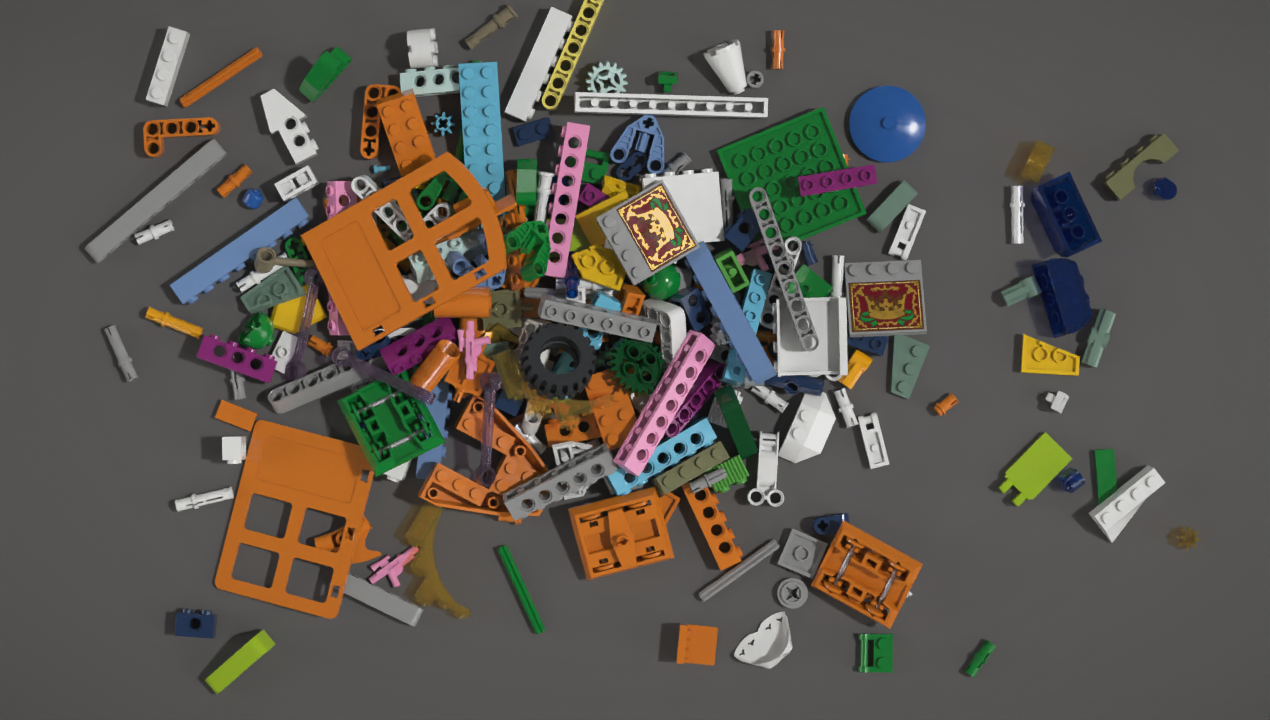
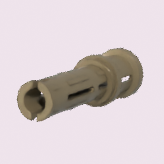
[465,4,519,50]

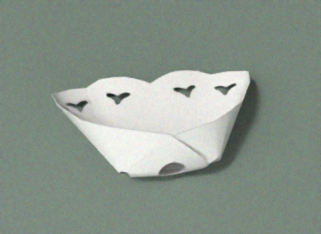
[734,612,793,669]

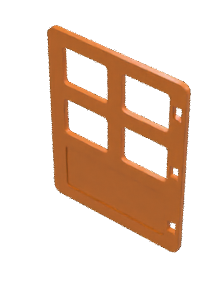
[215,420,374,619]

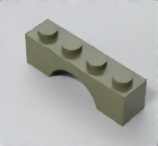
[1103,133,1179,201]
[651,441,730,497]

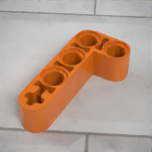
[360,84,401,160]
[143,117,221,158]

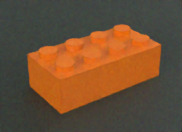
[376,88,436,177]
[585,368,637,450]

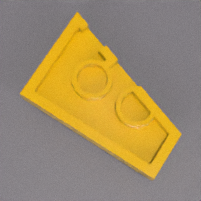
[1021,334,1080,376]

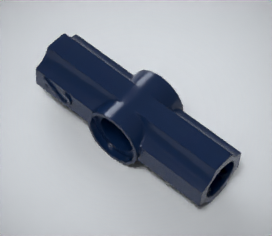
[764,372,824,396]

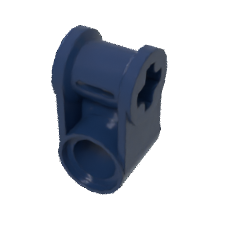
[355,330,392,360]
[812,513,849,535]

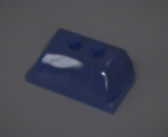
[1031,172,1102,258]
[1032,258,1093,338]

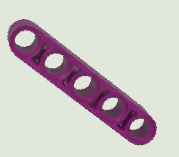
[664,359,725,438]

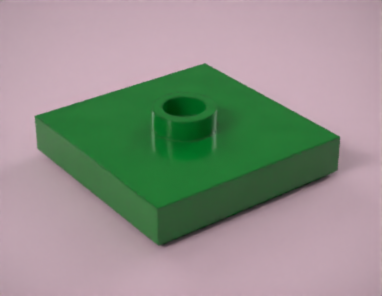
[787,264,833,298]

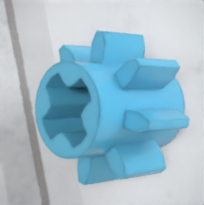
[431,112,456,136]

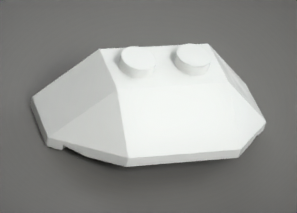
[778,392,836,463]
[552,441,597,500]

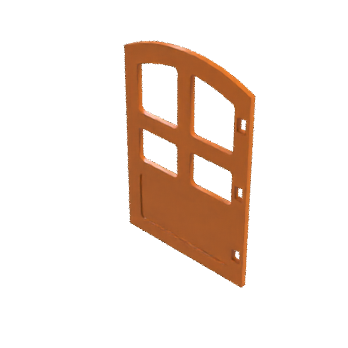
[302,152,507,351]

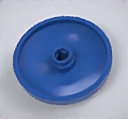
[849,86,926,163]

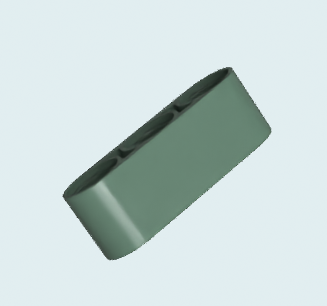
[867,180,918,233]

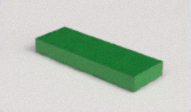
[1094,449,1117,505]

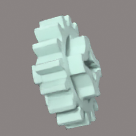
[586,60,628,93]

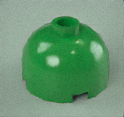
[642,264,681,301]
[238,311,275,350]

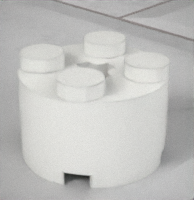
[407,28,438,68]

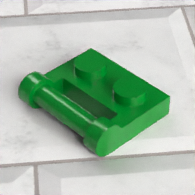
[567,144,611,185]
[858,633,893,673]

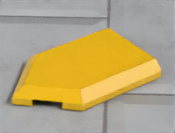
[571,244,626,291]
[270,283,328,334]

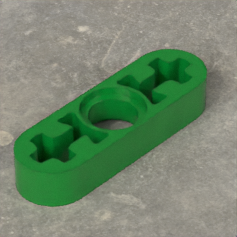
[285,237,317,289]

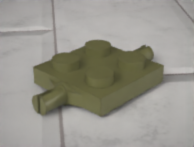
[482,289,535,331]

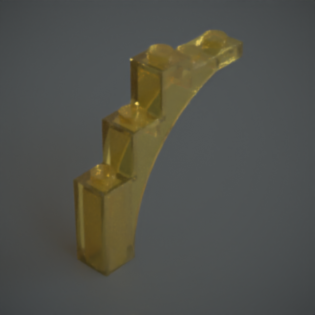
[492,349,615,431]
[405,501,473,620]

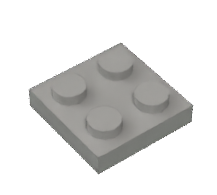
[777,528,828,579]

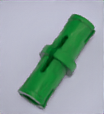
[964,640,996,677]

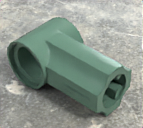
[1001,275,1042,307]

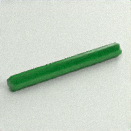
[498,545,545,634]

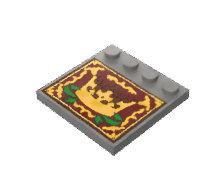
[595,180,700,286]
[844,260,927,337]

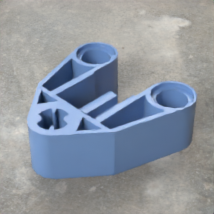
[610,115,664,175]
[447,228,506,289]

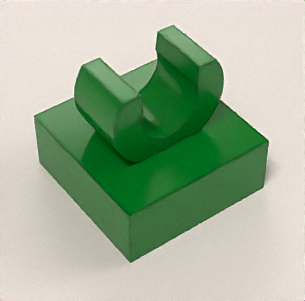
[658,71,678,92]

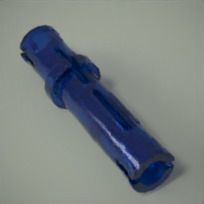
[565,251,580,299]

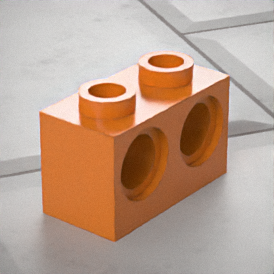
[615,284,645,315]

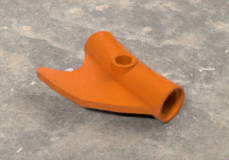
[314,515,382,564]

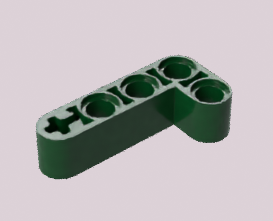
[713,384,759,460]

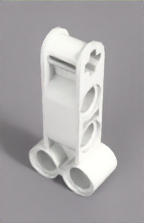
[747,431,784,507]

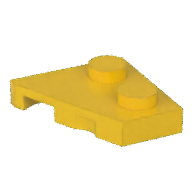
[602,175,641,198]

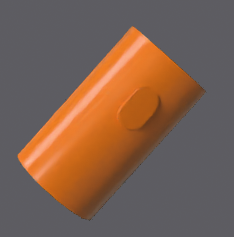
[434,286,492,318]

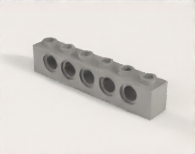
[537,294,657,343]
[502,443,618,521]

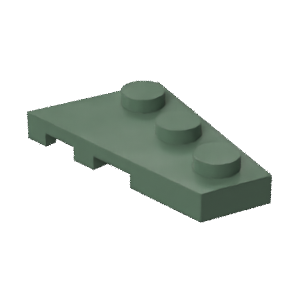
[240,266,307,314]
[891,335,930,399]

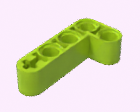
[205,629,276,694]

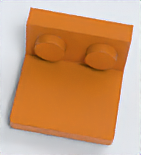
[676,623,718,665]

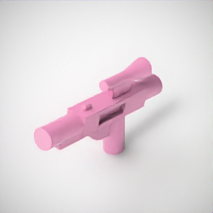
[736,238,778,271]
[457,321,491,380]
[369,545,420,588]

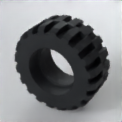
[520,322,597,400]

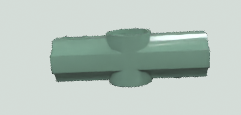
[1081,308,1116,368]

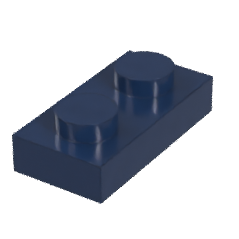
[513,117,555,147]

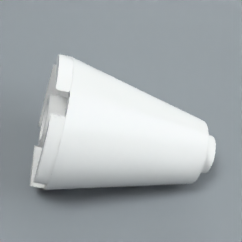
[703,39,747,95]

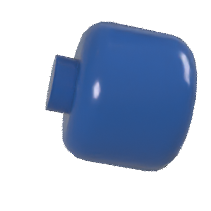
[242,188,264,209]

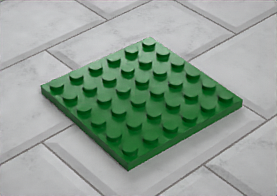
[717,107,867,252]

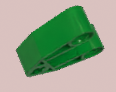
[299,46,352,103]
[516,159,538,219]
[417,171,468,216]
[503,220,551,282]

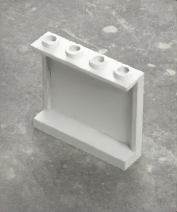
[640,168,725,243]
[772,297,848,377]

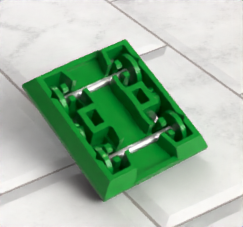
[337,369,446,477]

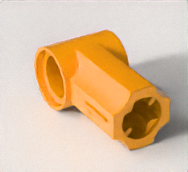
[838,349,873,389]

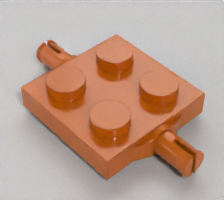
[444,344,496,403]

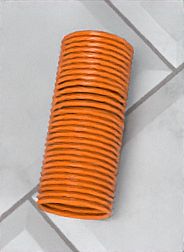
[410,339,460,395]

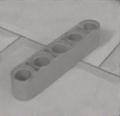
[334,572,424,627]

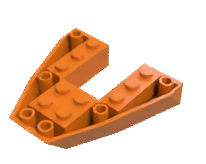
[417,394,549,516]

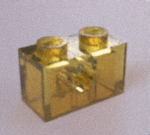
[1019,140,1055,184]

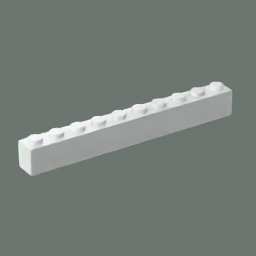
[574,92,768,119]

